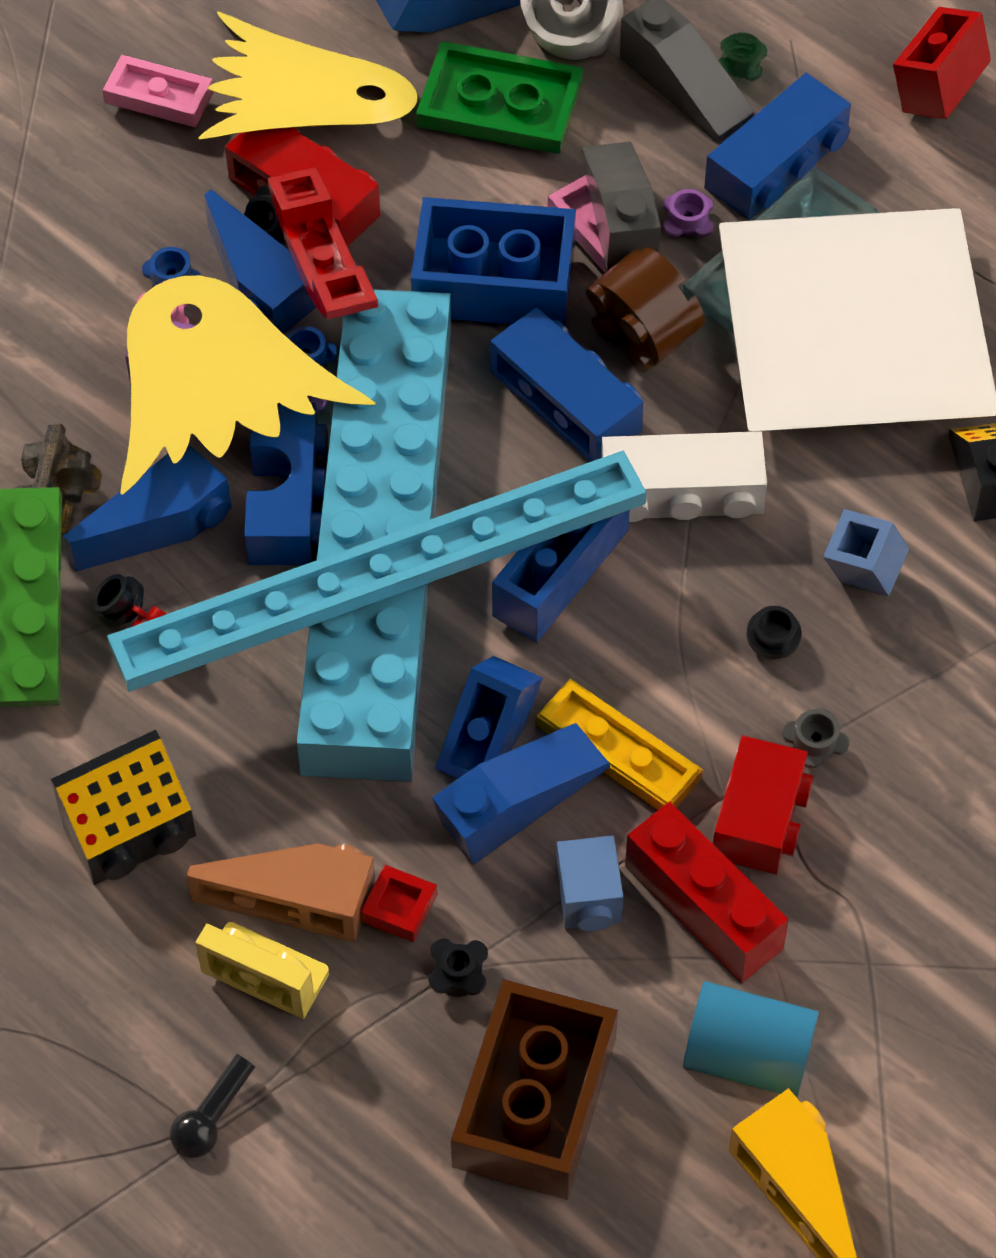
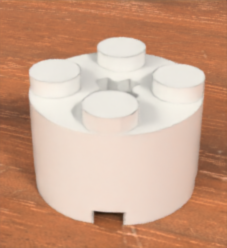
[520,0,624,60]

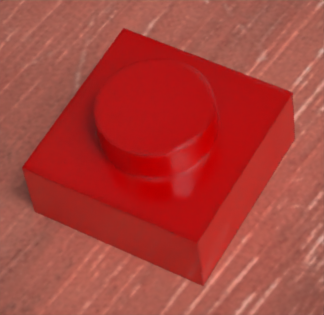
[361,864,438,942]

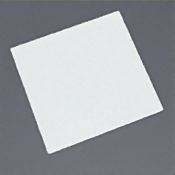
[719,208,996,432]

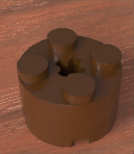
[585,247,705,373]

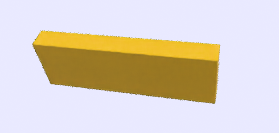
[536,679,703,810]

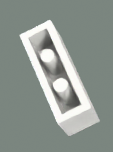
[601,431,767,522]

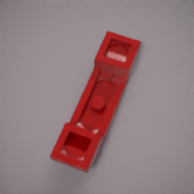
[268,167,378,320]

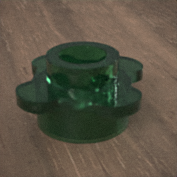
[718,32,768,81]

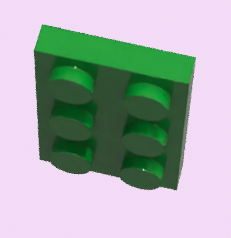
[416,41,583,154]

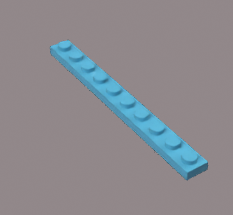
[107,450,646,692]

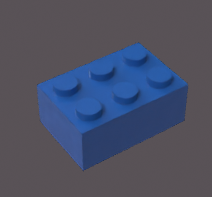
[411,197,576,327]

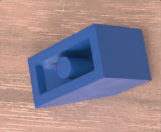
[435,656,543,779]

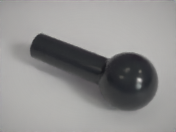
[170,1053,255,1158]

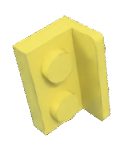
[195,922,329,1019]

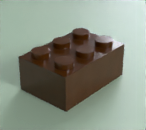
[451,979,618,1200]

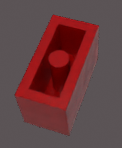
[893,7,991,119]
[713,735,814,875]

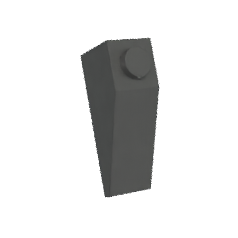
[620,0,755,143]
[581,142,661,271]

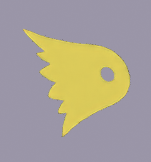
[198,11,418,139]
[120,275,376,495]

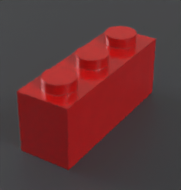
[225,127,381,247]
[625,801,789,984]

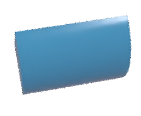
[683,981,819,1098]

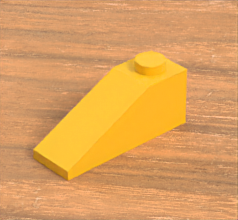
[728,1088,857,1258]

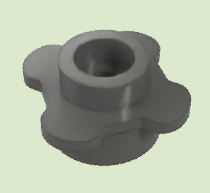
[783,708,849,768]

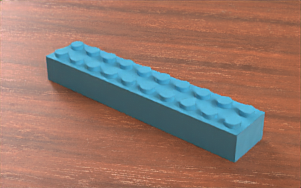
[297,290,451,782]

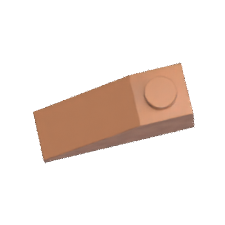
[186,843,375,943]

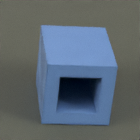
[823,509,909,597]
[556,835,623,931]

